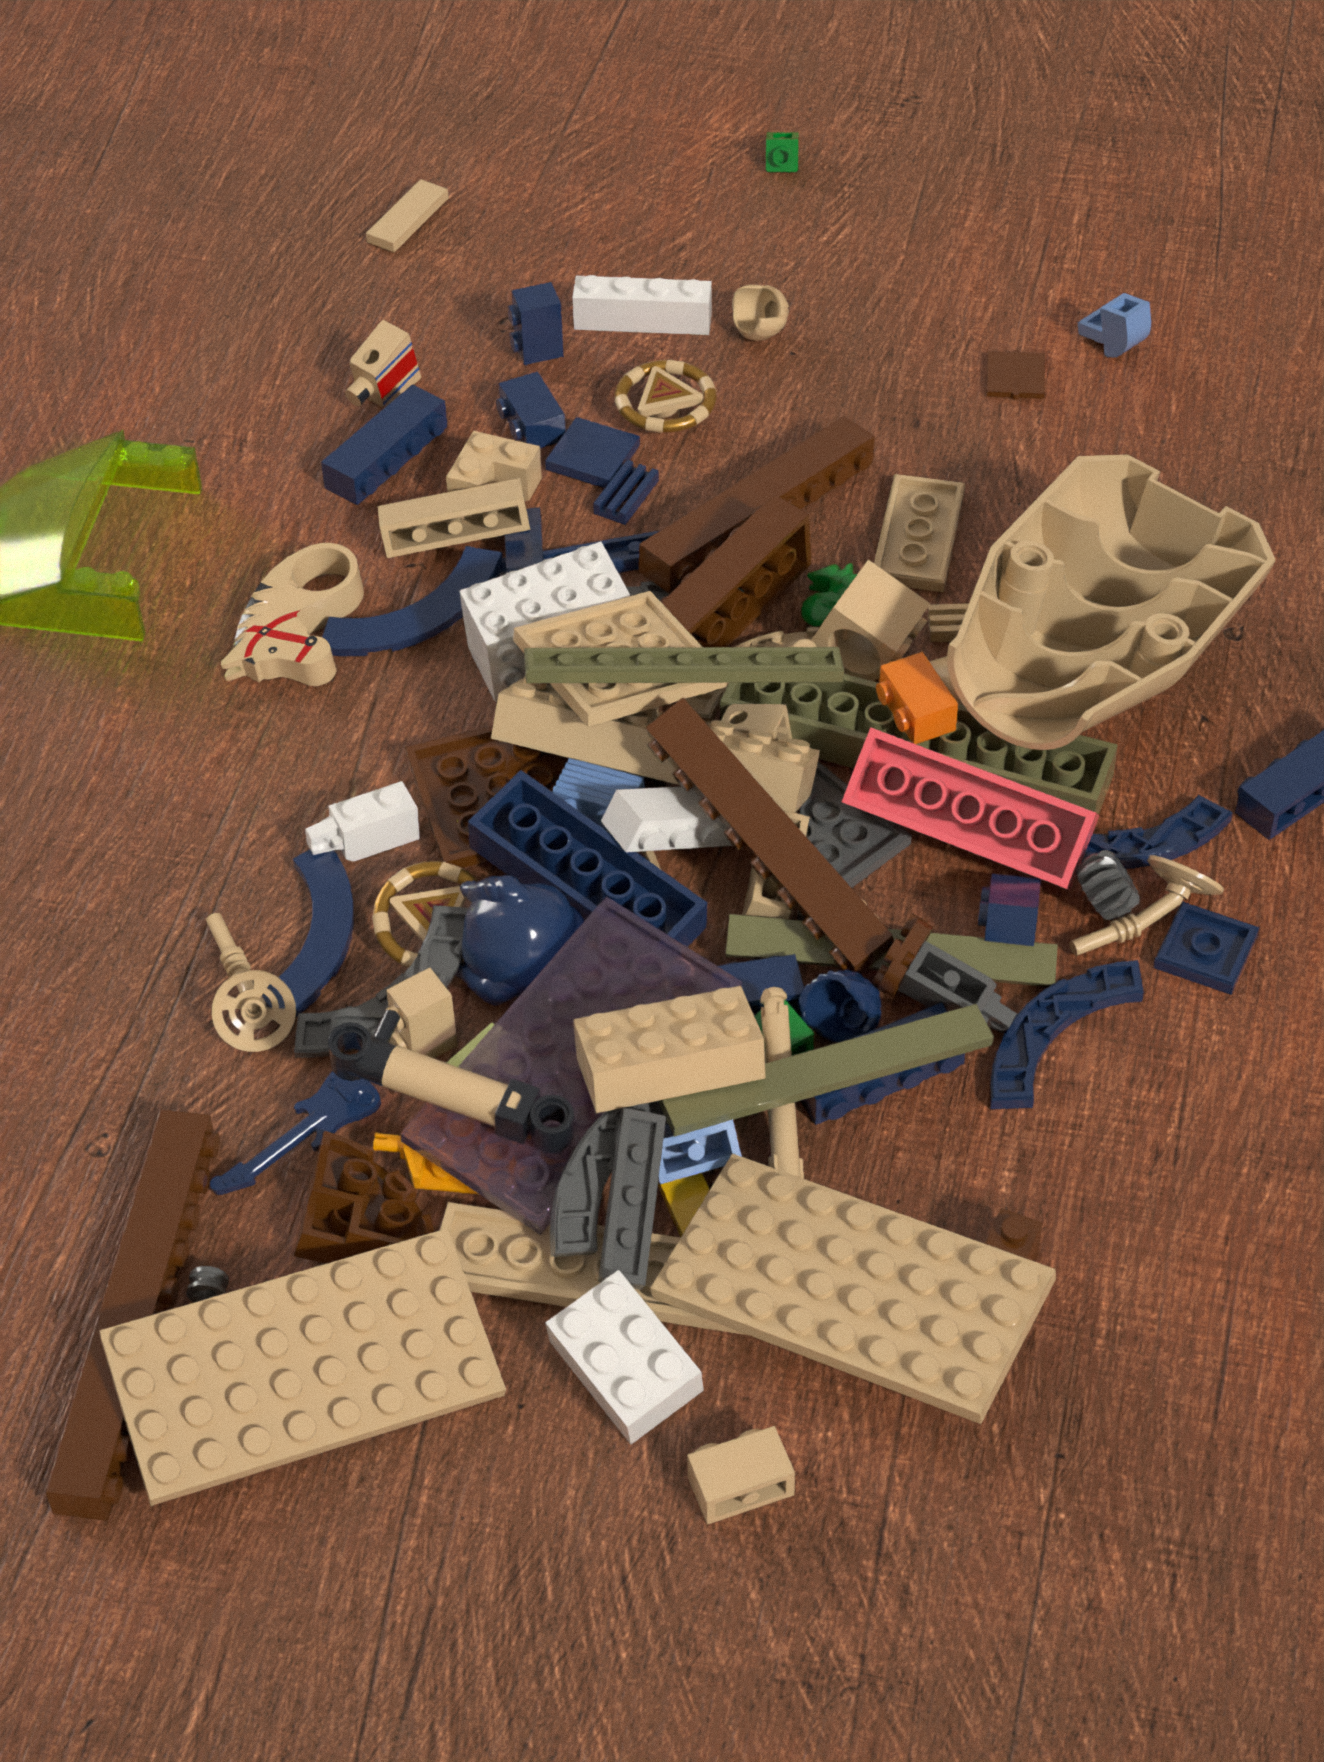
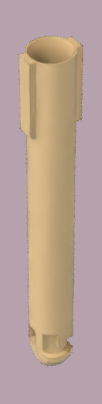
[761,987,804,1179]

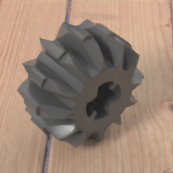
[1076,850,1139,920]

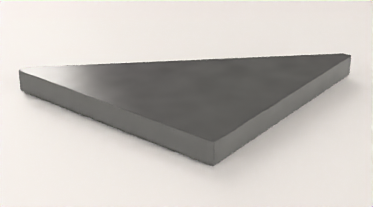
[797,762,912,921]

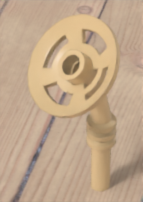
[1069,855,1224,956]
[206,913,296,1052]

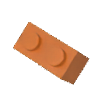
[876,652,958,744]

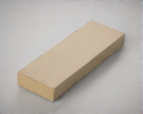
[366,179,449,252]

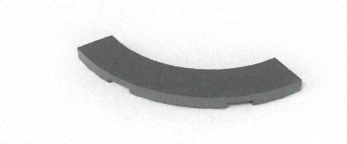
[294,906,468,1058]
[550,1101,669,1257]

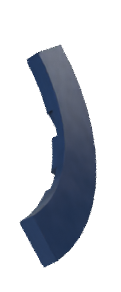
[322,546,502,656]
[1081,795,1233,869]
[262,849,354,1018]
[990,960,1144,1110]

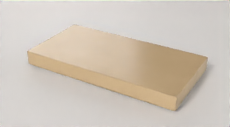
[874,474,965,592]

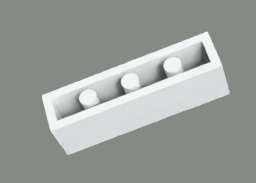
[573,275,712,335]
[601,787,733,852]

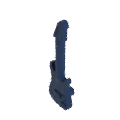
[210,1071,381,1195]

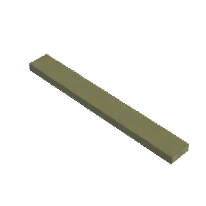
[524,647,844,683]
[726,914,1058,987]
[659,1004,994,1137]

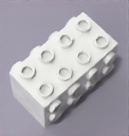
[459,541,630,702]

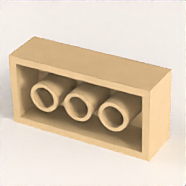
[573,986,766,1113]

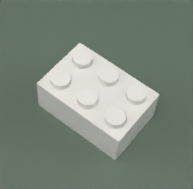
[545,1270,704,1445]

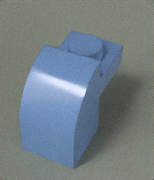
[1077,293,1151,358]

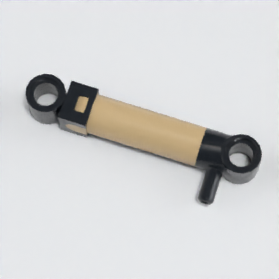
[328,1009,574,1154]

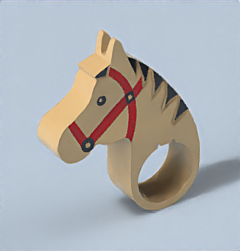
[221,543,364,686]

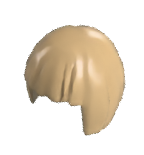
[732,285,789,341]

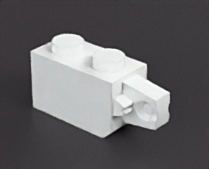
[305,781,420,862]

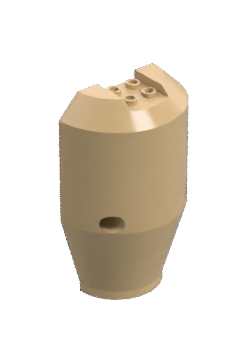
[947,455,1276,750]

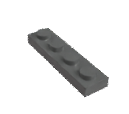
[598,1108,666,1290]

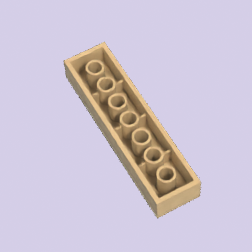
[491,676,820,813]

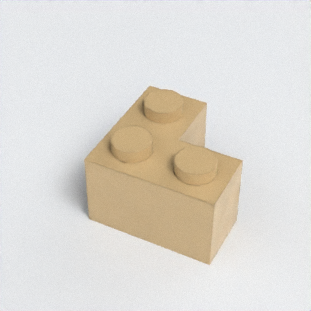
[446,431,542,501]

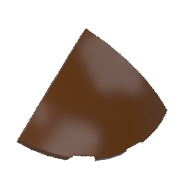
[294,1131,434,1263]

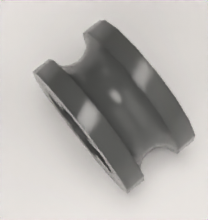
[186,1266,229,1303]

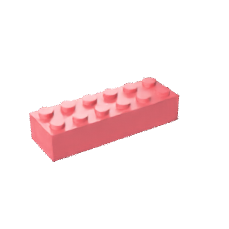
[842,727,1099,890]

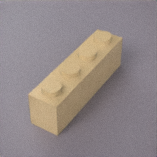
[377,478,530,558]

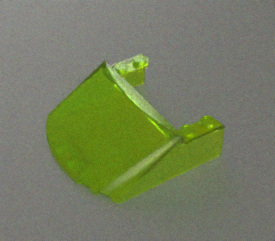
[0,430,202,641]

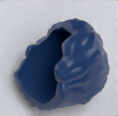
[799,970,882,1043]

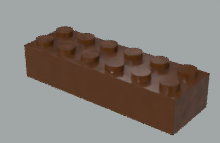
[660,495,811,647]

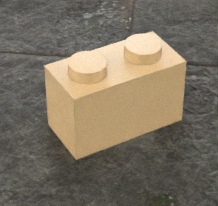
[385,967,457,1058]
[687,1426,795,1525]

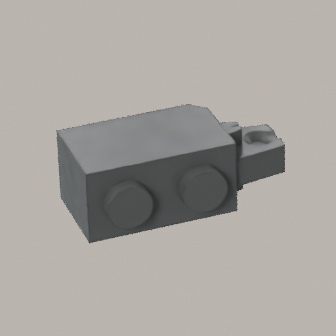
[898,941,1017,1034]

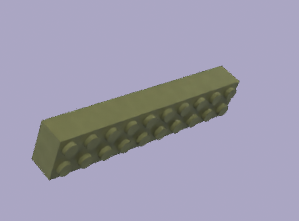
[720,674,1118,815]

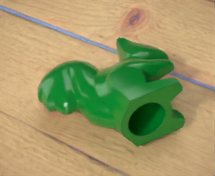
[800,563,857,627]

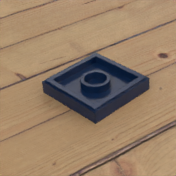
[545,417,640,488]
[1153,901,1260,995]

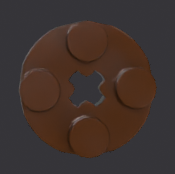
[871,913,933,997]

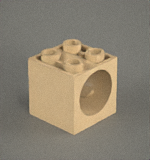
[811,560,930,682]

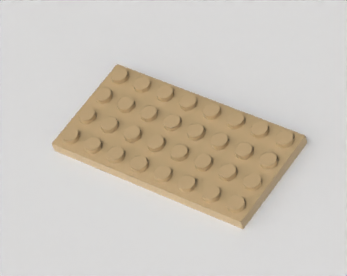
[650,1153,1056,1424]
[99,1228,506,1506]

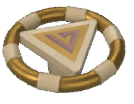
[615,360,717,433]
[372,861,479,968]

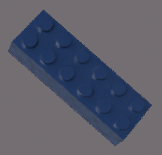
[468,770,708,977]

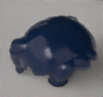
[455,875,586,1006]

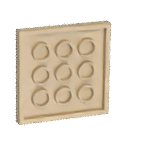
[513,591,727,727]

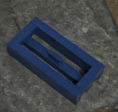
[593,460,659,525]

